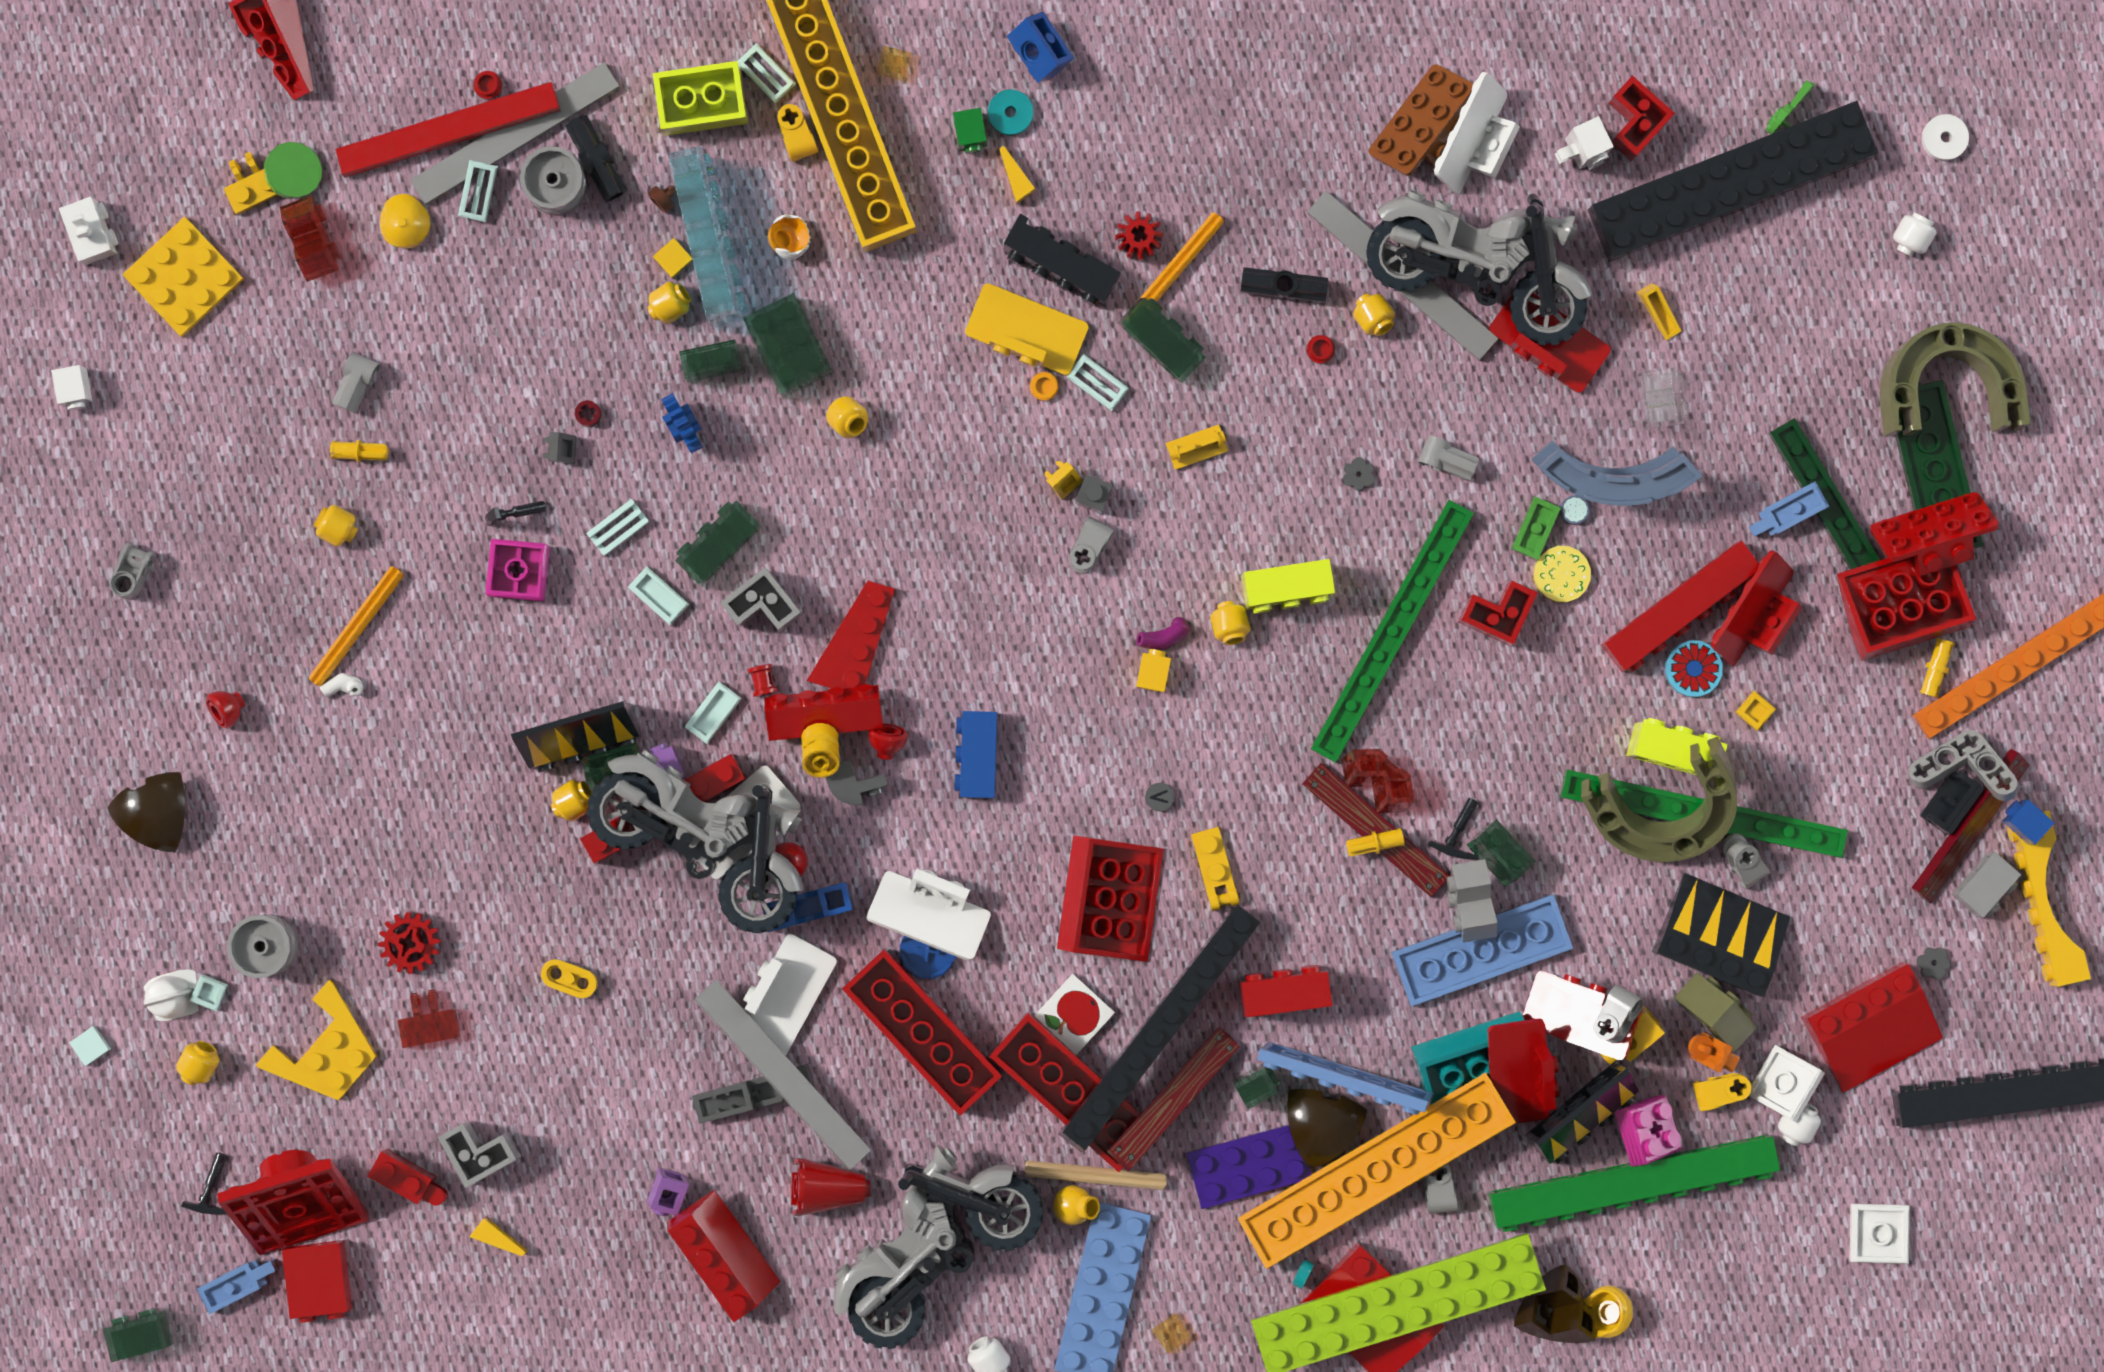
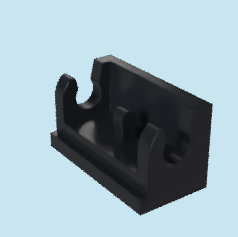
[1920,771,1984,834]

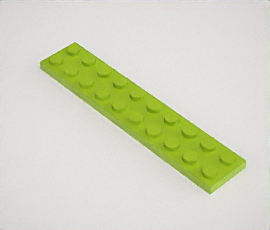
[1250,1233,1546,1372]

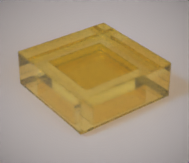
[877,46,911,82]
[1151,1313,1192,1354]

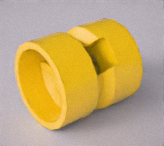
[801,723,840,778]

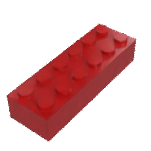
[842,948,1003,1116]
[989,1012,1141,1172]

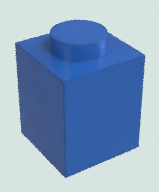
[2002,800,2054,845]

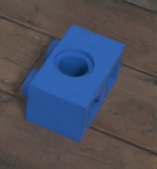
[1007,11,1074,83]

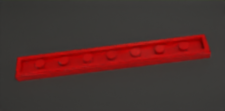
[335,82,561,178]

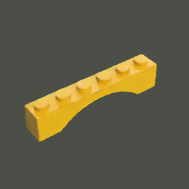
[2007,811,2091,987]

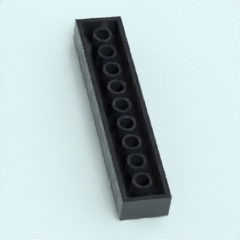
[1588,101,1879,262]

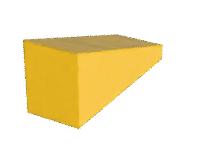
[999,146,1035,205]
[1636,283,1681,340]
[469,1217,528,1256]

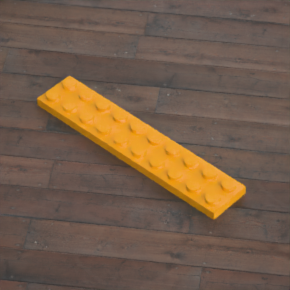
[1238,1073,1517,1269]

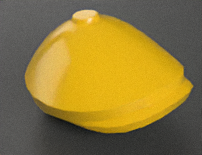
[380,194,430,249]
[1584,1285,1633,1338]

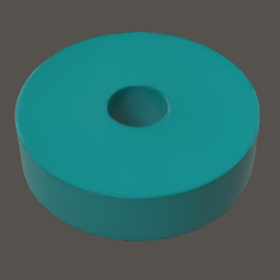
[988,89,1033,136]

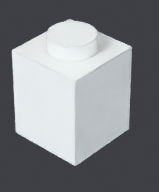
[51,365,93,410]

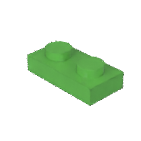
[1511,496,1561,561]

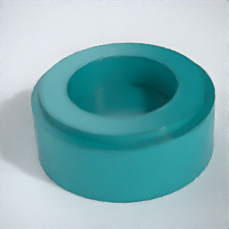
[1292,1259,1314,1290]

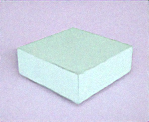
[190,973,228,1012]
[69,1026,111,1066]

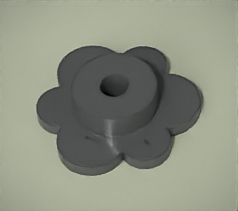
[1343,457,1374,491]
[1916,947,1951,979]

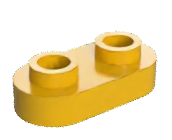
[541,959,598,998]

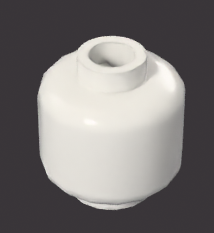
[1893,212,1936,257]
[1778,1103,1821,1146]
[967,1337,1010,1372]

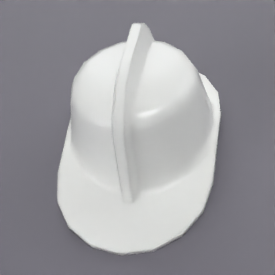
[143,969,199,1021]

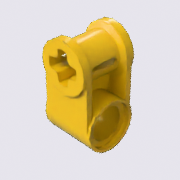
[777,104,819,162]
[1692,1073,1751,1111]

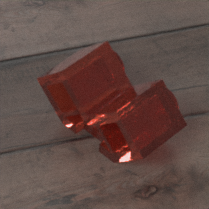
[280,195,341,282]
[1342,749,1415,814]

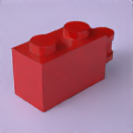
[367,1148,448,1206]

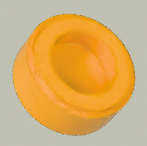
[1030,372,1058,401]

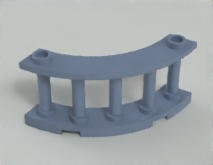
[1531,441,1703,506]

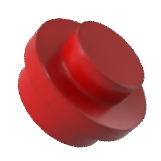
[473,71,502,100]
[1306,335,1335,364]

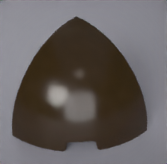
[107,772,185,853]
[1287,1089,1368,1168]
[1514,1264,1596,1343]

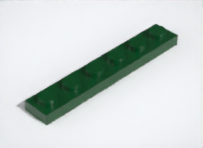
[1768,418,1880,570]

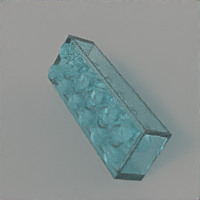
[668,146,749,329]

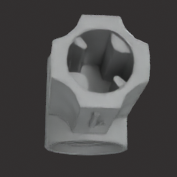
[332,352,380,414]
[1417,435,1479,481]

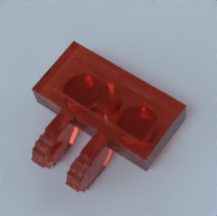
[397,989,461,1048]

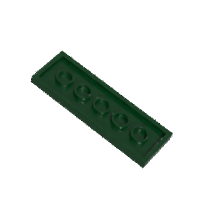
[1895,380,1984,548]

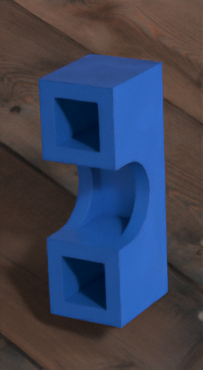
[761,882,854,932]

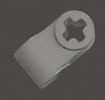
[1070,516,1114,573]
[110,542,156,599]
[1722,833,1770,889]
[1593,985,1644,1044]
[1424,1164,1458,1214]

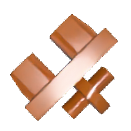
[1688,1032,1740,1073]

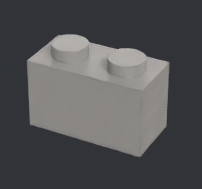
[1951,852,2021,918]

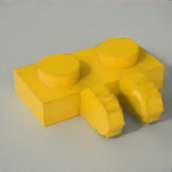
[223,151,279,215]

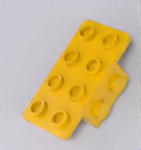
[965,283,1089,376]

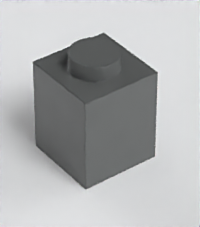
[1075,474,1113,514]

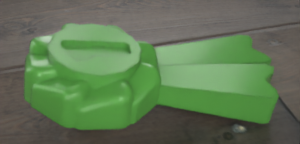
[1766,80,1815,135]

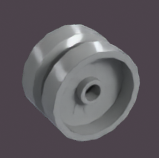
[520,146,588,215]
[227,914,298,978]

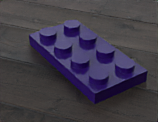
[1186,1124,1311,1209]

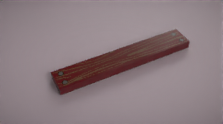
[1912,749,2030,904]
[1302,763,1450,898]
[1107,1027,1240,1171]

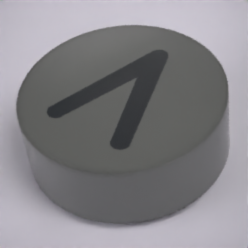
[1145,783,1174,811]

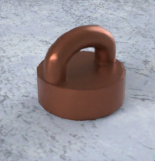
[647,185,677,213]

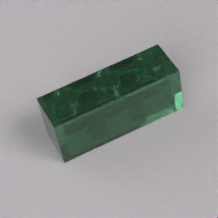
[1117,298,1206,382]
[675,500,762,587]

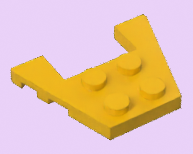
[256,979,377,1100]

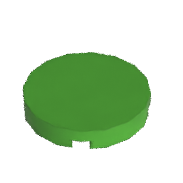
[264,142,322,199]

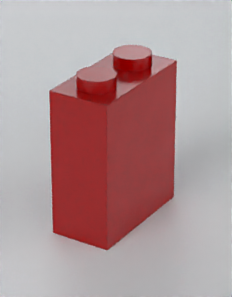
[282,1240,352,1323]

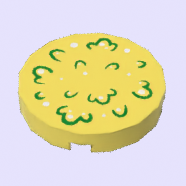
[1533,546,1591,603]

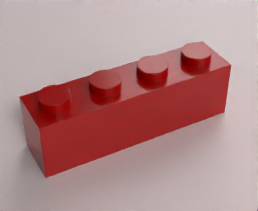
[764,684,883,741]

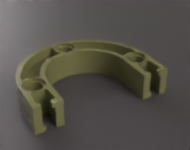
[1879,322,2030,437]
[1581,737,1737,862]

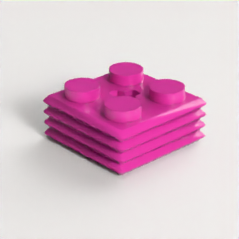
[485,539,550,602]
[1615,1095,1682,1167]

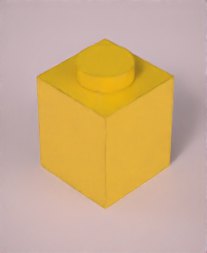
[1136,649,1171,693]

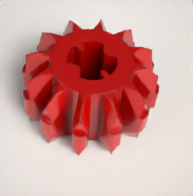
[1115,211,1163,261]

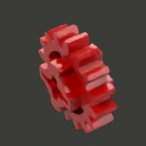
[377,911,442,974]

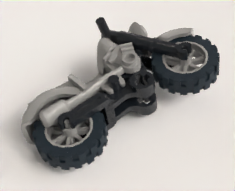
[1366,190,1592,345]
[587,749,803,933]
[834,1145,1044,1349]

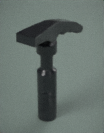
[485,501,546,526]
[1427,797,1482,859]
[181,1152,227,1214]

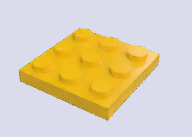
[122,216,244,337]

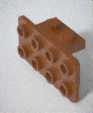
[1368,64,1473,176]

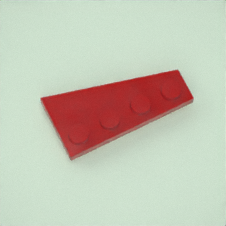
[806,580,895,689]

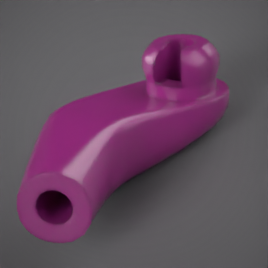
[1136,617,1190,650]

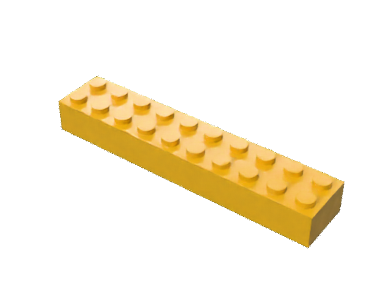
[766,0,917,253]

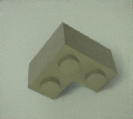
[1674,973,1757,1053]

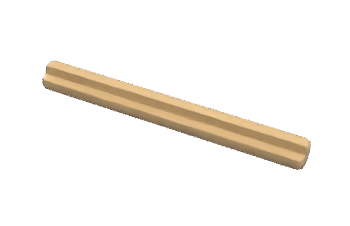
[1024,1160,1167,1190]

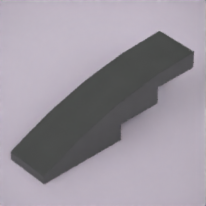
[692,1064,815,1124]

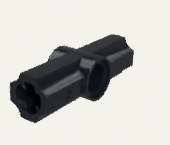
[566,115,627,203]
[1240,267,1328,303]

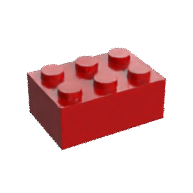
[1239,965,1332,1018]

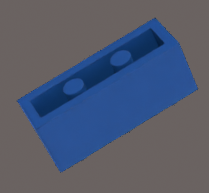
[955,711,997,798]

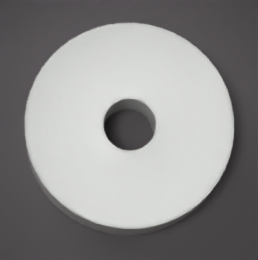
[1921,114,1969,161]

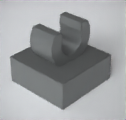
[543,432,577,464]

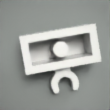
[1554,116,1614,170]
[59,197,118,266]

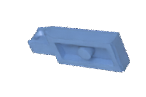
[1749,481,1829,537]
[197,1258,280,1315]

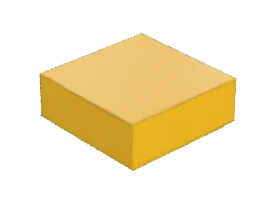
[653,238,693,279]
[1735,691,1776,731]

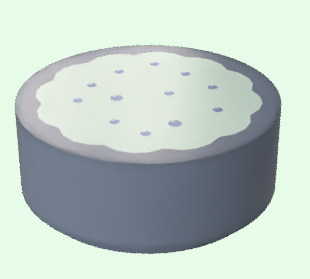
[1560,495,1589,525]

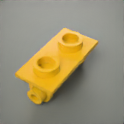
[1165,424,1228,470]

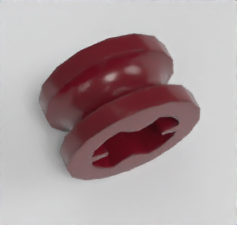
[575,400,602,427]

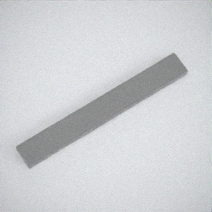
[411,62,620,206]
[1307,191,1498,361]
[694,980,871,1171]

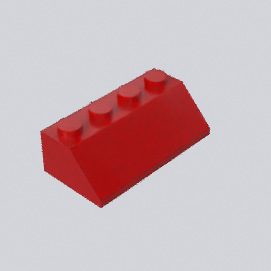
[667,1189,781,1323]

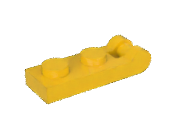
[1191,827,1240,912]

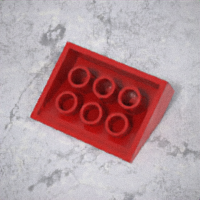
[1836,556,1976,661]
[1057,835,1164,962]
[1801,962,1943,1093]
[1299,1242,1444,1372]

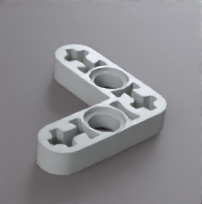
[1909,730,2018,801]

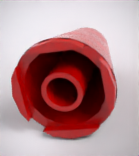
[791,1158,871,1216]

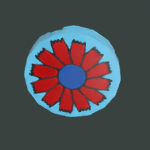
[1665,640,1723,697]

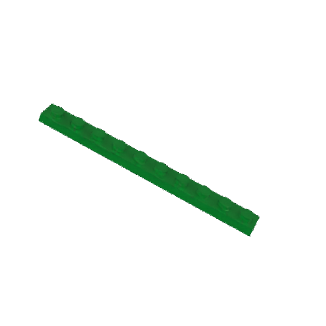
[1310,500,1474,763]
[1560,769,1848,858]

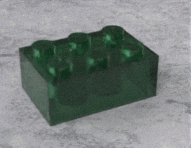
[743,293,833,398]

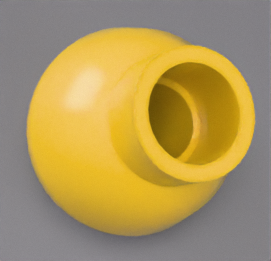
[1053,1185,1100,1226]

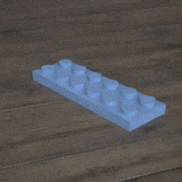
[1391,894,1573,1007]
[1257,1042,1434,1115]
[1054,1202,1151,1372]

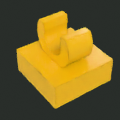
[1045,461,1083,500]

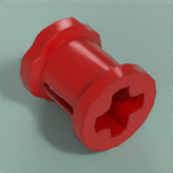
[747,664,778,697]

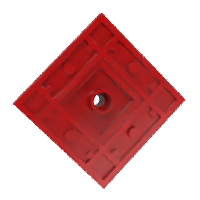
[217,1150,369,1255]

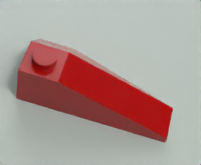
[228,0,314,100]

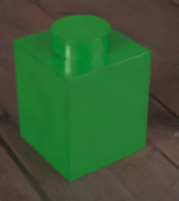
[953,108,987,154]

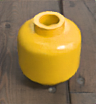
[647,281,691,324]
[1353,293,1396,337]
[826,396,869,438]
[313,504,358,547]
[1210,601,1251,646]
[551,779,593,822]
[176,1041,220,1085]

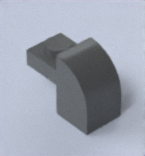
[826,760,889,805]

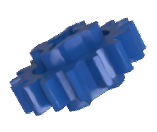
[661,393,703,454]

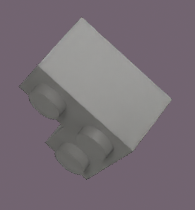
[720,567,803,632]
[1446,859,1497,943]
[438,1121,521,1188]

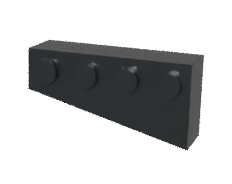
[1004,213,1121,307]

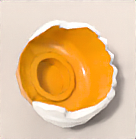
[768,214,811,260]

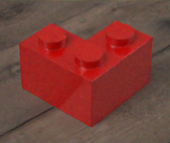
[1608,75,1675,162]
[1458,580,1538,646]

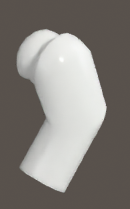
[320,673,363,698]

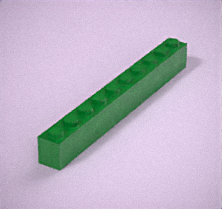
[1487,1134,1780,1232]

